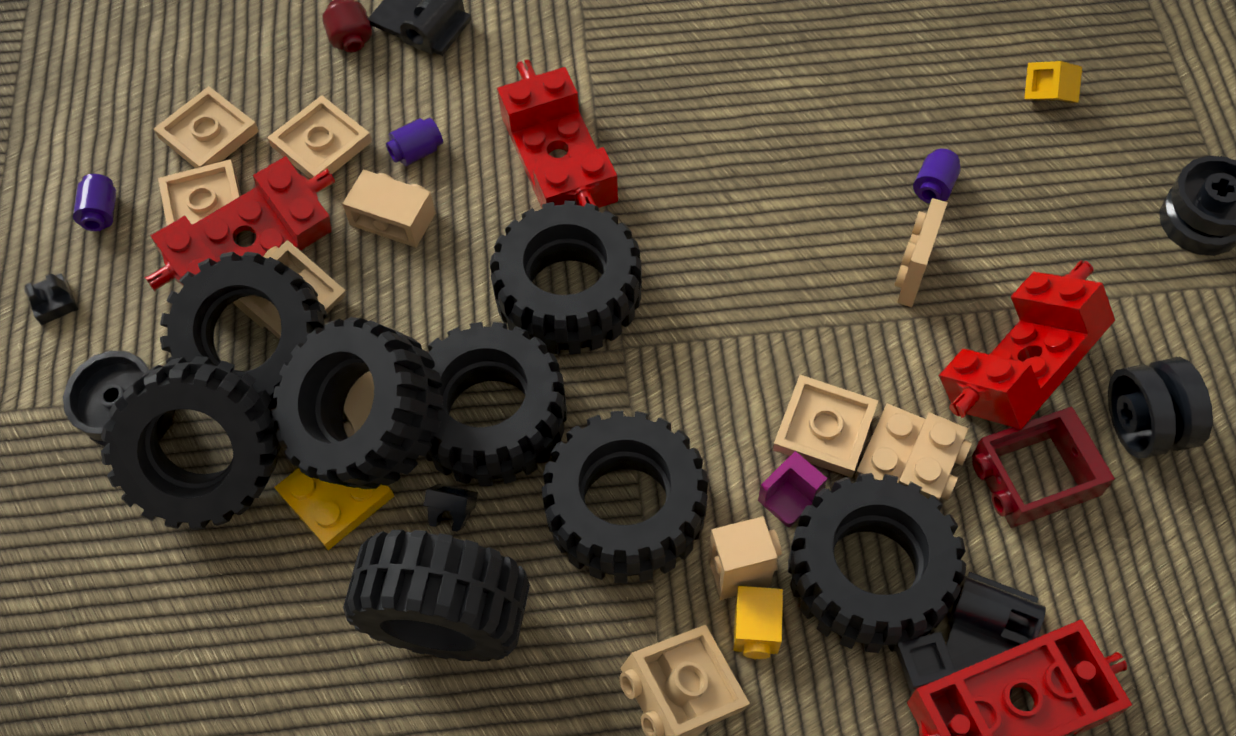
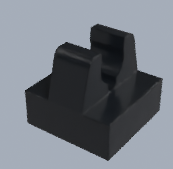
[24,273,78,326]
[423,484,478,532]
[895,631,956,692]

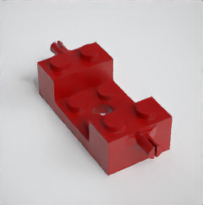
[497,59,618,209]
[145,156,335,292]
[939,260,1115,429]
[907,619,1132,736]

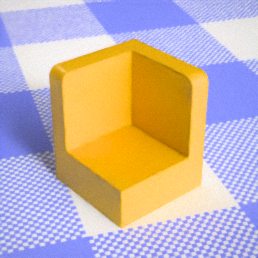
[1024,61,1082,103]

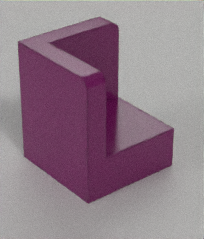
[758,451,828,527]

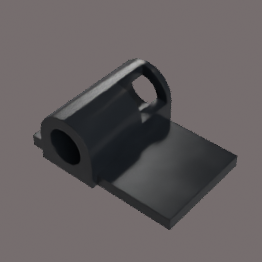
[369,0,472,56]
[946,572,1046,697]

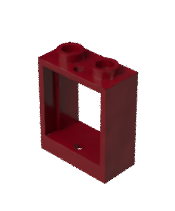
[972,406,1115,528]

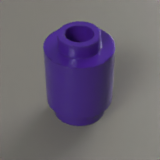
[386,118,443,166]
[913,148,961,203]
[73,174,116,231]

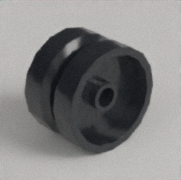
[1159,156,1236,256]
[63,350,176,448]
[1108,356,1213,459]

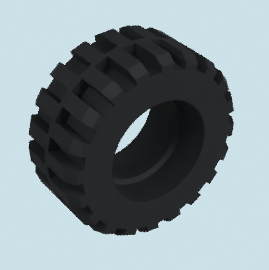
[490,201,642,355]
[160,252,328,409]
[272,317,443,489]
[425,322,567,486]
[101,356,281,530]
[542,411,708,584]
[788,473,966,653]
[343,530,530,662]

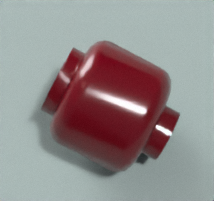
[322,0,372,53]

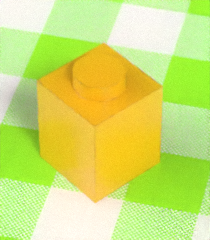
[733,586,783,659]

